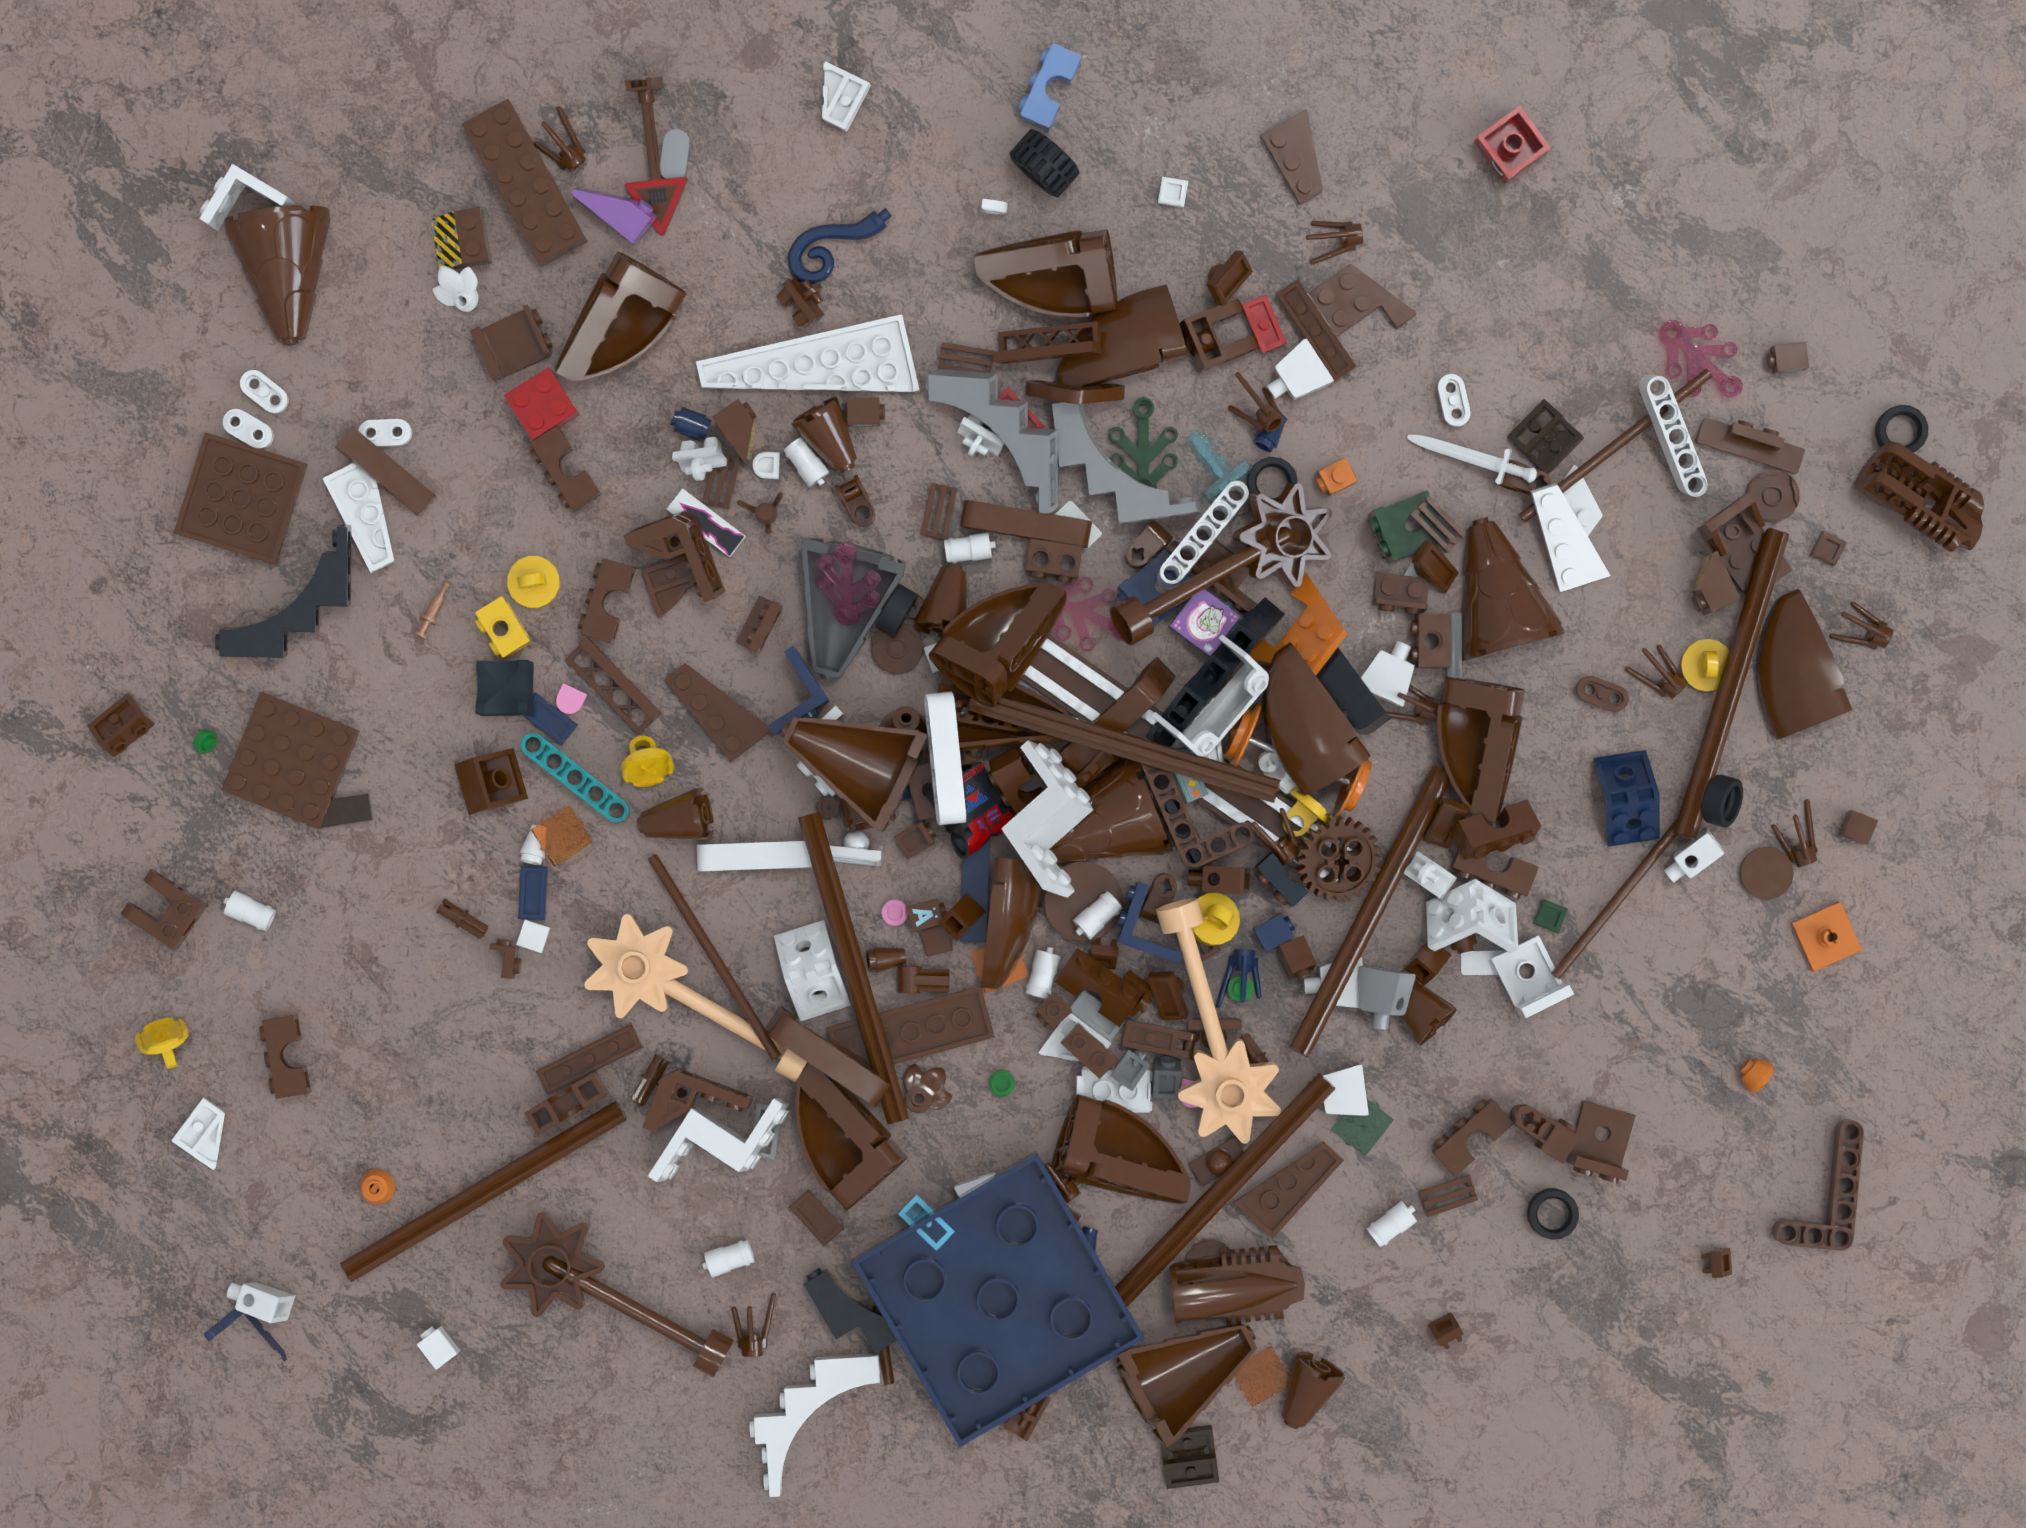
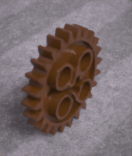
[1295,816,1382,902]

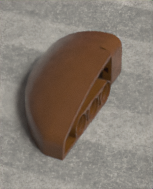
[973,229,1118,318]
[555,251,687,381]
[1056,284,1187,386]
[928,583,1067,708]
[981,857,1043,989]
[795,1063,907,1211]
[1051,1094,1191,1204]

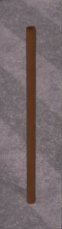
[1519,368,1713,522]
[1551,818,1678,980]
[648,854,781,1061]

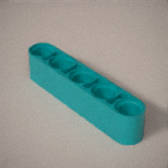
[521,733,630,822]

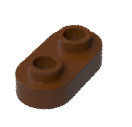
[1576,676,1629,712]

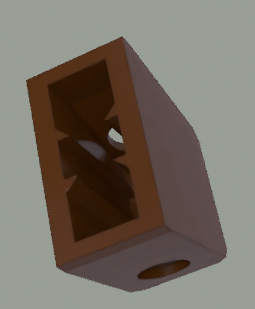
[1188,865,1251,894]

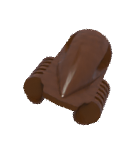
[1855,442,1984,552]
[1170,1245,1305,1324]

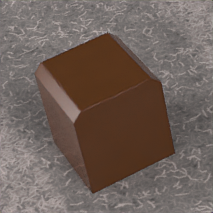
[1839,810,1878,845]

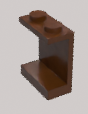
[470,304,553,382]

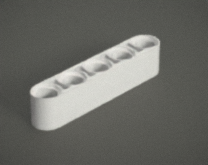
[1639,374,1708,497]
[1157,481,1249,590]
[924,691,966,825]
[696,841,812,871]

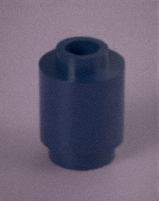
[670,407,711,440]

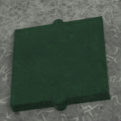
[1331,1099,1394,1156]

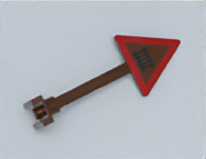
[625,77,688,236]

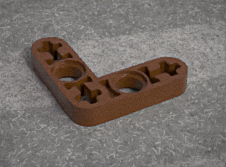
[1026,380,1125,404]

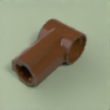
[897,966,950,993]

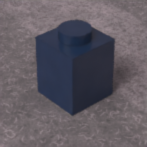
[1252,913,1295,953]

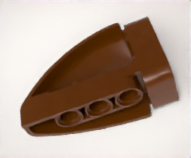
[1756,589,1853,740]
[1265,642,1370,796]
[1437,677,1525,822]

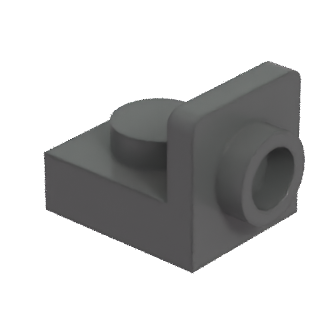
[1110,1049,1150,1091]
[1153,1056,1181,1099]

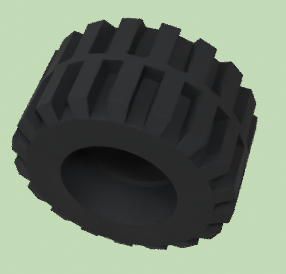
[1009,129,1080,197]

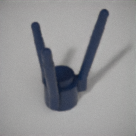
[1216,949,1262,1008]

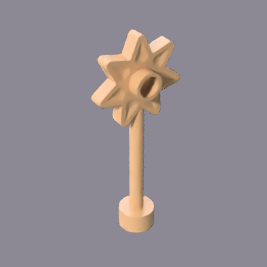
[1156,898,1281,1144]
[584,914,807,1083]

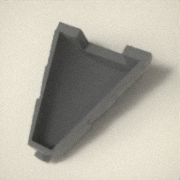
[801,538,906,681]

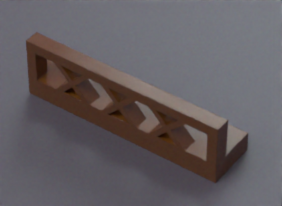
[993,321,1102,364]
[565,636,661,735]

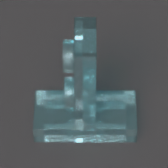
[1187,430,1252,502]

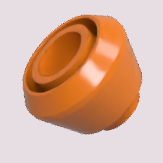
[1739,1058,1774,1092]
[359,1169,395,1205]

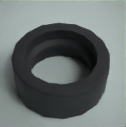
[1875,405,1929,453]
[1247,457,1298,501]
[875,584,918,637]
[1702,774,1743,828]
[1527,1188,1579,1240]

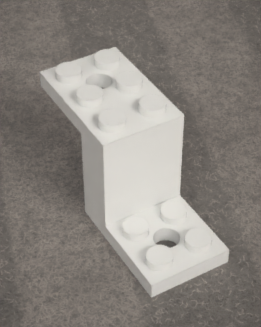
[1001,740,1094,898]
[648,1098,790,1182]

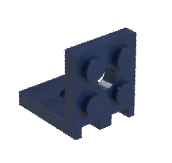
[1117,548,1190,627]
[768,646,830,736]
[1594,750,1660,847]
[1117,881,1182,963]

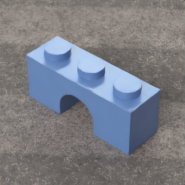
[1017,43,1082,132]

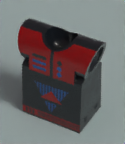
[924,761,1014,859]

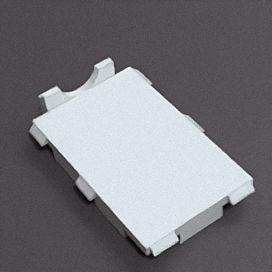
[1076,1067,1153,1113]

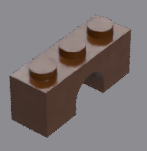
[530,425,602,511]
[578,558,636,644]
[988,746,1044,817]
[1451,800,1541,860]
[1451,848,1539,899]
[1054,948,1143,1027]
[259,1014,311,1099]
[524,1071,610,1136]
[1432,1098,1514,1177]

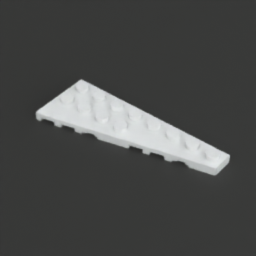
[696,314,920,392]

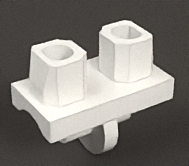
[957,414,1005,457]
[672,437,727,481]
[1258,751,1295,794]
[1404,851,1457,899]

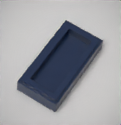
[524,693,578,746]
[518,866,548,920]

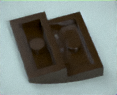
[1507,399,1584,475]
[1160,1425,1219,1489]

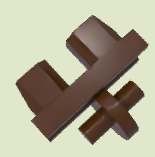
[777,278,825,327]
[1004,1397,1051,1441]

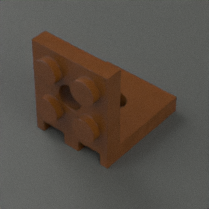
[1566,1100,1636,1184]

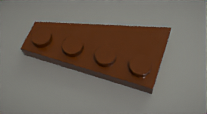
[665,663,771,763]
[1233,1142,1344,1239]

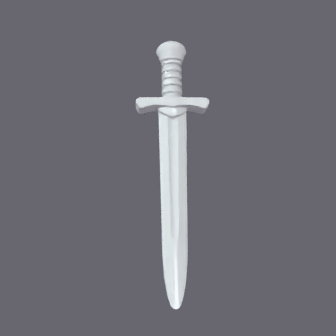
[1407,435,1537,484]

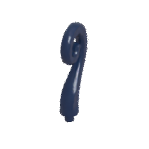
[788,208,892,284]

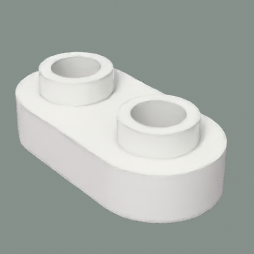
[240,370,289,414]
[1437,374,1471,427]
[223,409,274,449]
[358,419,412,447]

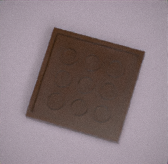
[173,432,308,565]
[221,692,360,829]

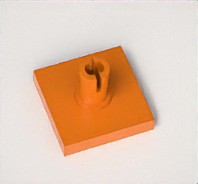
[1791,902,1862,972]

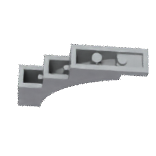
[926,369,1058,514]
[1052,402,1202,524]

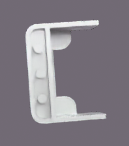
[1152,635,1269,756]

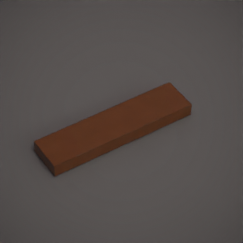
[1276,279,1357,382]
[335,426,435,516]
[536,1023,643,1094]

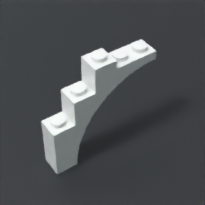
[749,1353,881,1497]

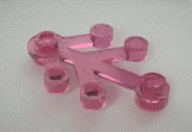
[1659,320,1743,398]
[816,542,881,626]
[1055,577,1123,652]

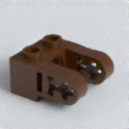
[1179,299,1259,373]
[121,869,208,949]
[1510,1104,1580,1163]

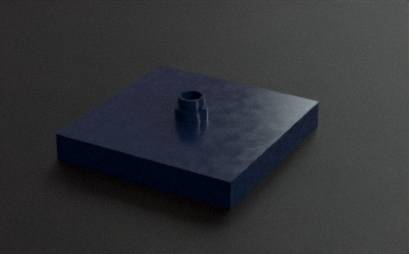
[851,1151,1145,1448]

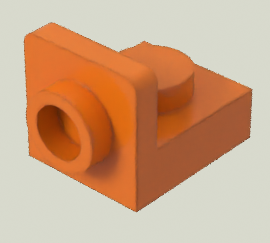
[1315,458,1357,496]

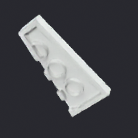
[323,463,395,573]
[1530,483,1610,592]

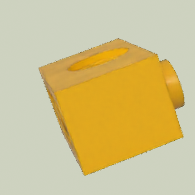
[475,596,532,659]

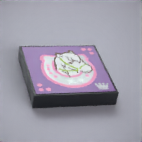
[1168,589,1242,657]

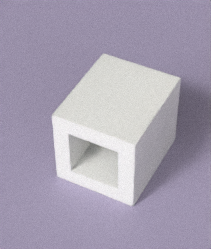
[417,1326,460,1370]

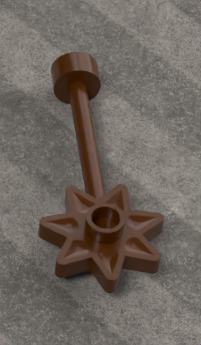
[1110,482,1332,645]
[501,1211,734,1378]

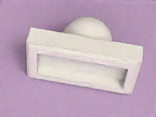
[830,830,882,867]

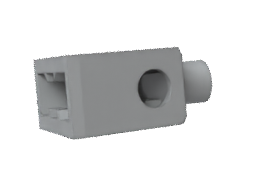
[1359,966,1416,1030]

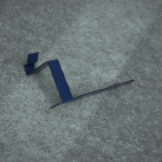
[204,1302,287,1362]

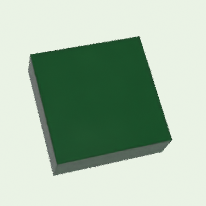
[1533,899,1568,933]

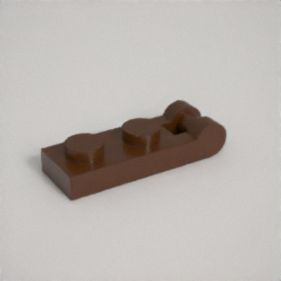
[1121,1020,1199,1060]

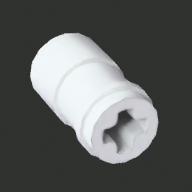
[783,437,830,488]
[944,532,996,564]
[223,890,276,932]
[1073,891,1123,940]
[1025,947,1061,999]
[1366,1200,1417,1248]
[702,1239,755,1278]

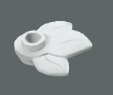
[433,265,479,312]

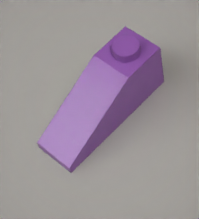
[571,188,658,243]

